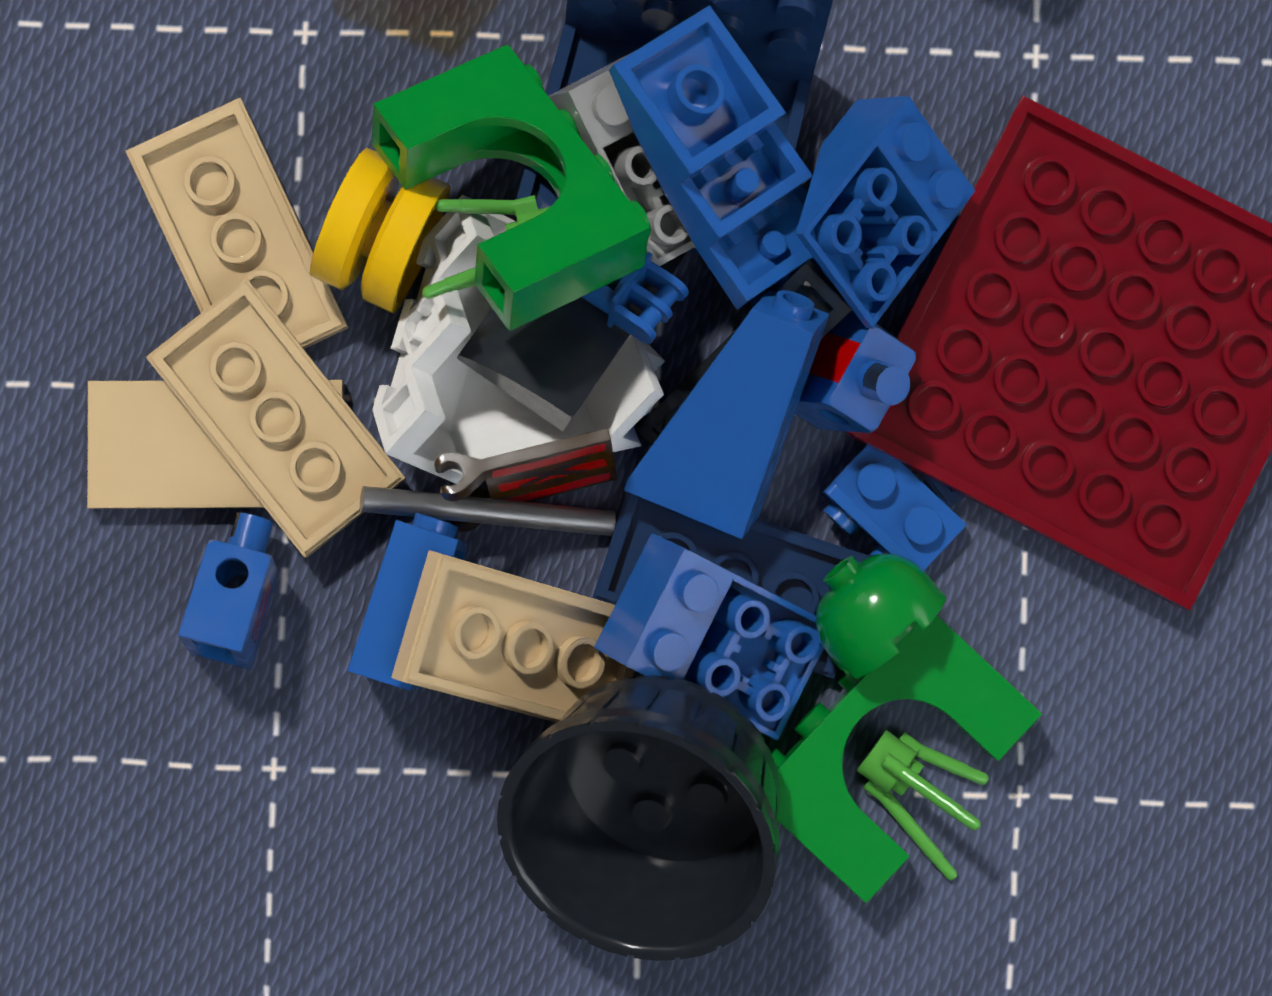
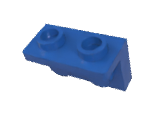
[821,445,967,572]

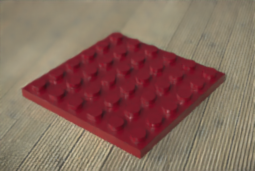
[846,95,1272,611]

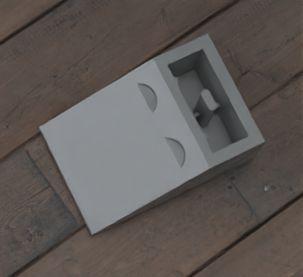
[549,52,695,266]

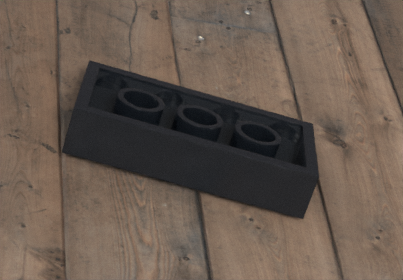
[457,252,688,431]

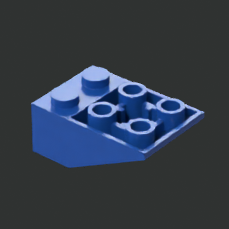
[796,96,975,328]
[594,533,824,740]

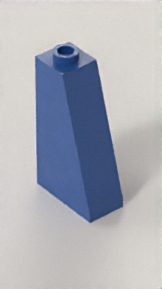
[624,290,830,539]

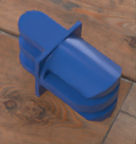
[582,252,689,344]

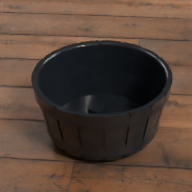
[497,675,781,961]

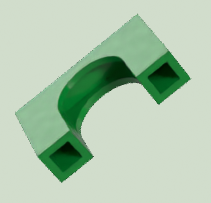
[372,44,651,332]
[771,615,1042,903]

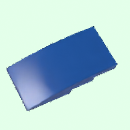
[609,5,813,310]

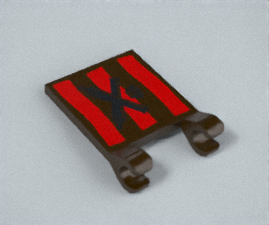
[434,428,617,532]

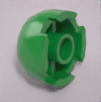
[816,554,947,679]

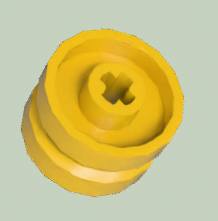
[309,148,451,314]

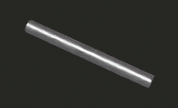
[360,486,616,536]

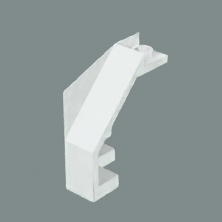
[372,195,665,484]

